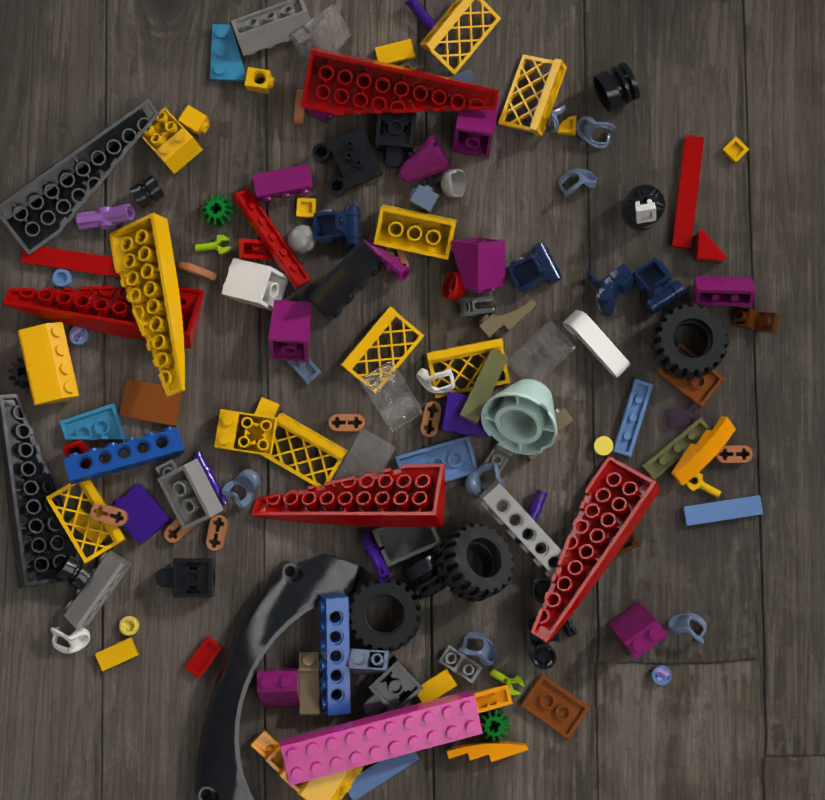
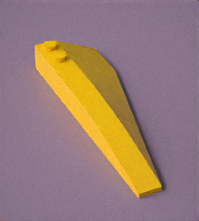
[109,213,185,397]

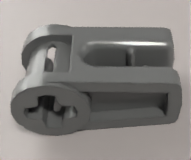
[457,296,495,319]

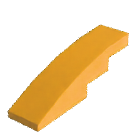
[671,416,736,486]
[472,684,513,713]
[250,729,306,800]
[446,741,529,762]

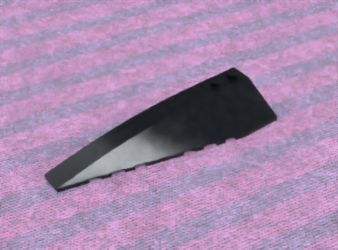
[0,98,160,255]
[0,394,80,589]

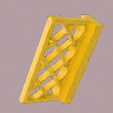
[419,0,501,75]
[498,54,567,137]
[340,306,425,394]
[426,338,510,398]
[262,413,348,487]
[46,480,127,564]

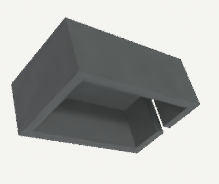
[372,527,441,567]

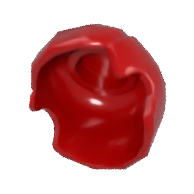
[442,271,466,300]

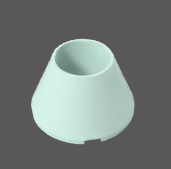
[481,379,557,455]

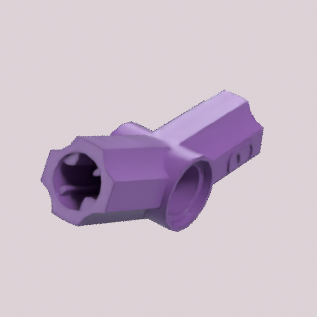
[76,204,135,230]

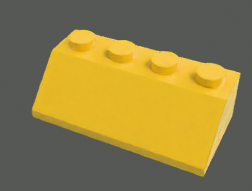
[374,204,457,260]
[18,322,79,405]
[298,766,363,800]

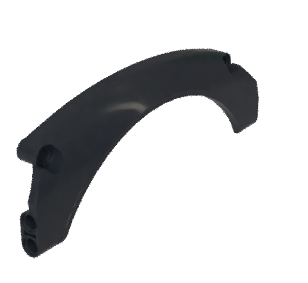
[194,554,364,800]

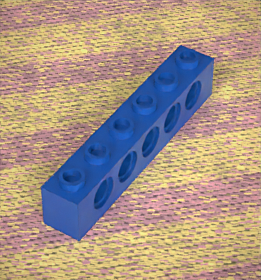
[64,427,185,485]
[318,593,351,716]

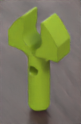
[195,235,231,255]
[489,668,525,695]

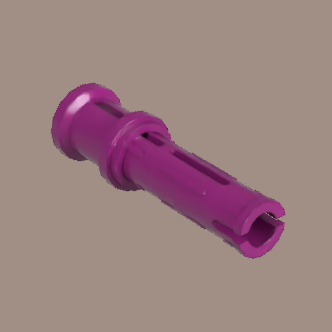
[363,237,411,282]

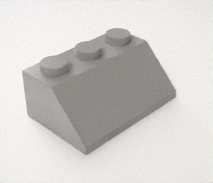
[157,459,224,530]

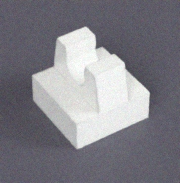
[635,199,656,224]

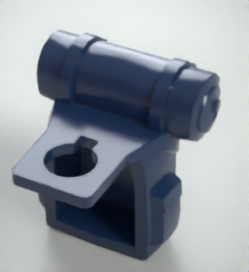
[313,205,361,248]
[507,243,562,292]
[633,258,686,314]
[587,264,633,317]

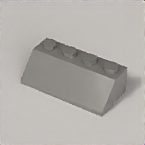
[231,0,314,56]
[64,551,132,630]

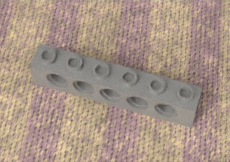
[479,481,562,580]

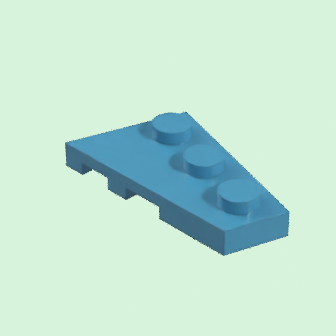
[210,24,246,82]
[59,403,127,440]

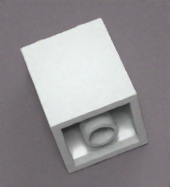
[221,258,288,311]

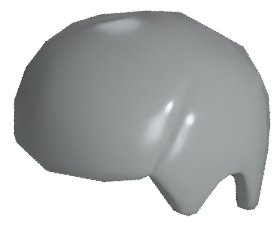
[441,169,466,198]
[287,225,317,255]

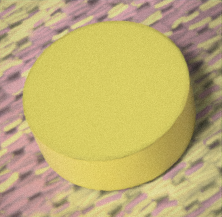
[593,436,613,456]
[119,616,139,636]

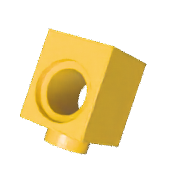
[245,67,274,94]
[178,105,210,137]

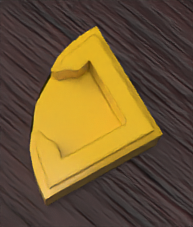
[556,116,577,136]

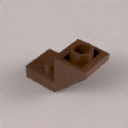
[731,307,780,333]

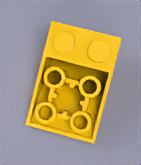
[141,107,203,174]
[214,409,278,456]

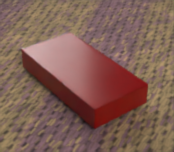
[184,636,224,679]

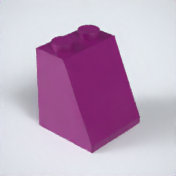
[452,99,500,158]
[451,237,505,293]
[268,299,313,362]
[607,601,668,659]
[257,667,300,707]

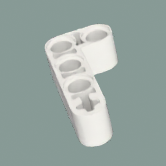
[562,310,631,378]

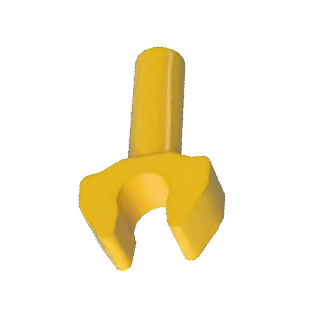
[686,473,721,498]

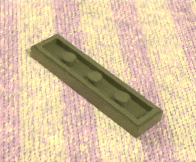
[459,349,509,425]
[641,417,711,481]

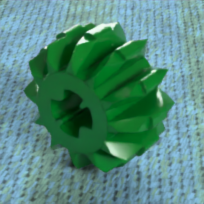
[201,194,234,227]
[480,708,511,743]

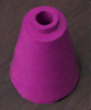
[398,135,452,183]

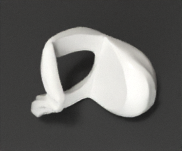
[416,368,455,394]
[50,627,90,654]

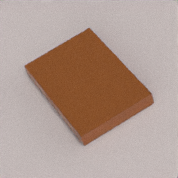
[655,343,725,408]
[119,378,183,426]
[520,673,590,740]

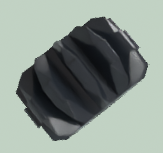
[8,357,30,389]

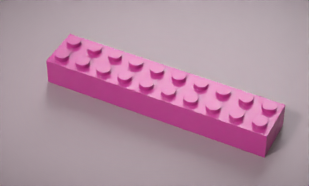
[279,690,483,786]

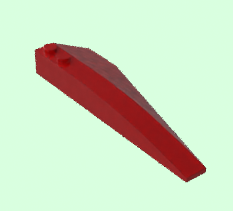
[301,47,500,115]
[3,286,204,349]
[531,456,661,644]
[252,464,445,527]

